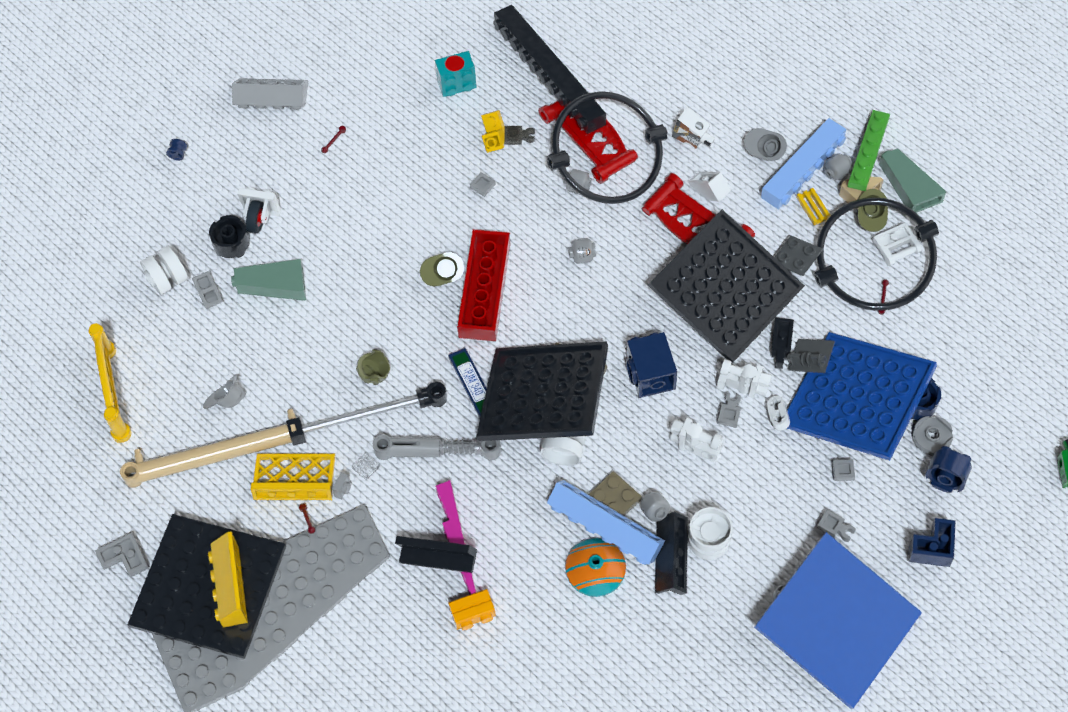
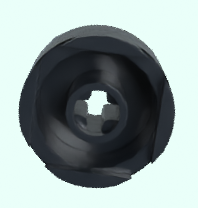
[209,215,250,258]

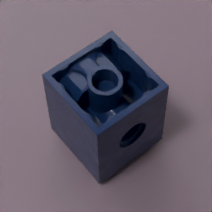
[626,332,678,398]

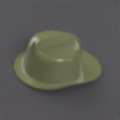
[858,189,888,232]
[420,252,464,287]

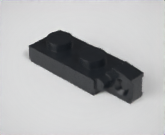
[771,317,794,369]

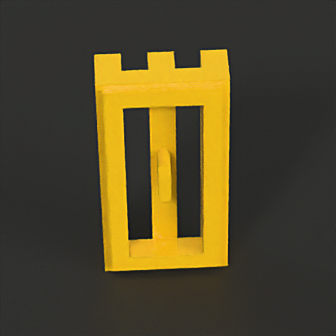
[796,188,831,226]

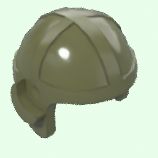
[356,350,390,385]

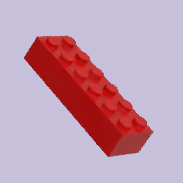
[457,229,511,341]

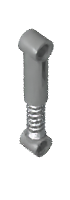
[372,434,501,461]

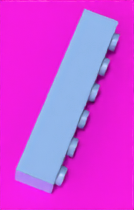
[761,118,846,210]
[547,480,665,565]

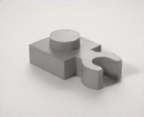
[717,392,741,428]
[817,509,856,542]

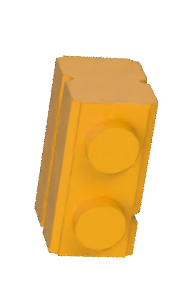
[448,589,496,630]

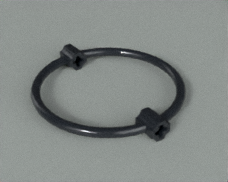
[547,91,668,204]
[814,198,939,311]

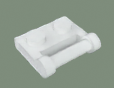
[873,222,922,266]

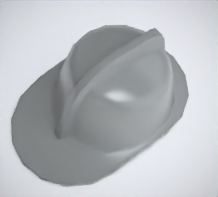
[744,128,787,161]
[203,376,246,409]

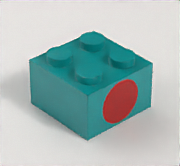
[435,51,477,97]

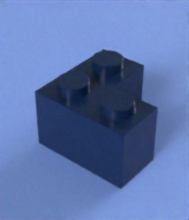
[909,518,956,567]

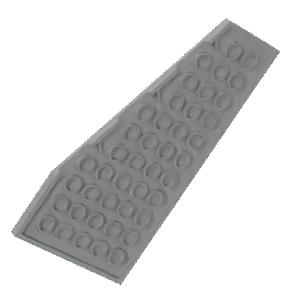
[152,505,390,712]

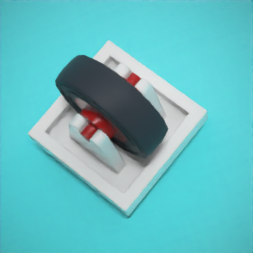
[238,187,281,233]

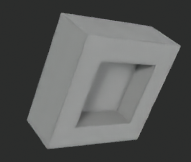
[470,172,496,197]
[833,459,855,481]
[332,472,351,500]

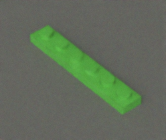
[848,110,890,191]

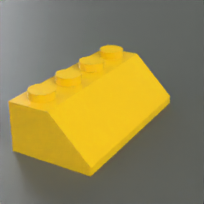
[208,531,248,627]

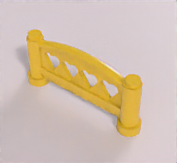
[88,323,131,443]

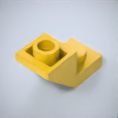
[481,110,505,153]

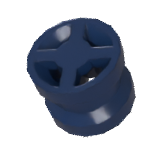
[166,139,187,161]

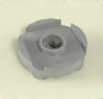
[912,416,953,456]

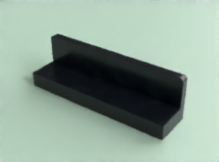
[655,511,688,595]
[395,536,477,573]

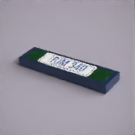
[448,348,487,419]

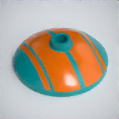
[565,538,626,597]

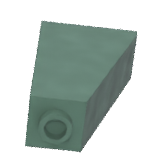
[879,148,946,213]
[231,259,306,301]

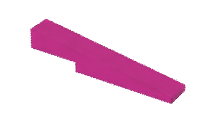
[435,480,476,595]

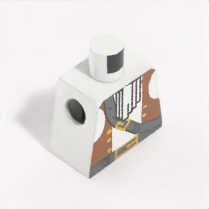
[672,107,715,149]

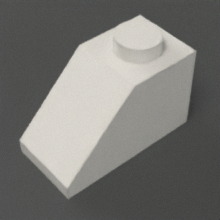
[688,171,731,202]

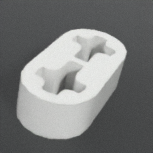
[767,396,790,431]

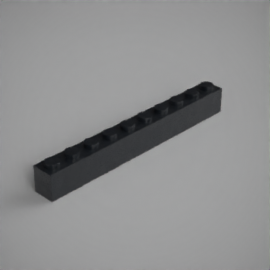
[493,4,606,134]

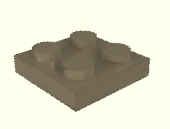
[588,471,642,516]

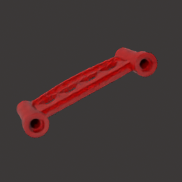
[538,100,638,184]
[642,173,755,244]

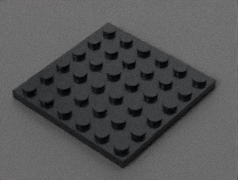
[648,209,805,364]
[476,341,608,441]
[127,514,287,659]

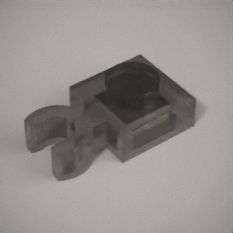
[504,126,535,145]

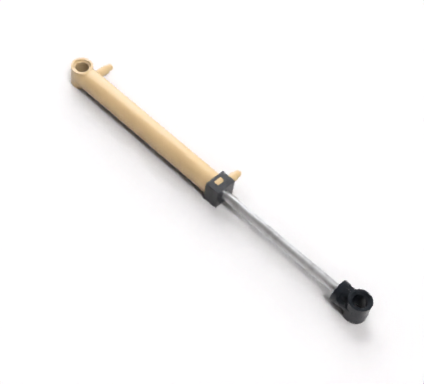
[120,382,447,488]

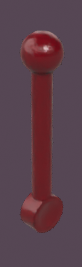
[321,126,346,154]
[878,279,889,315]
[299,503,315,534]

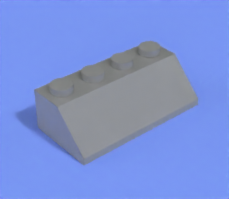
[232,78,309,109]

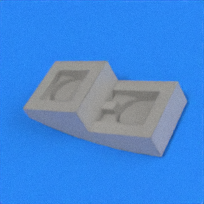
[192,271,223,309]

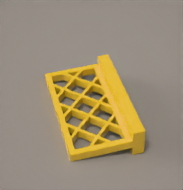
[251,454,335,500]

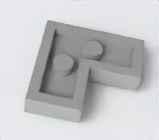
[95,533,149,577]

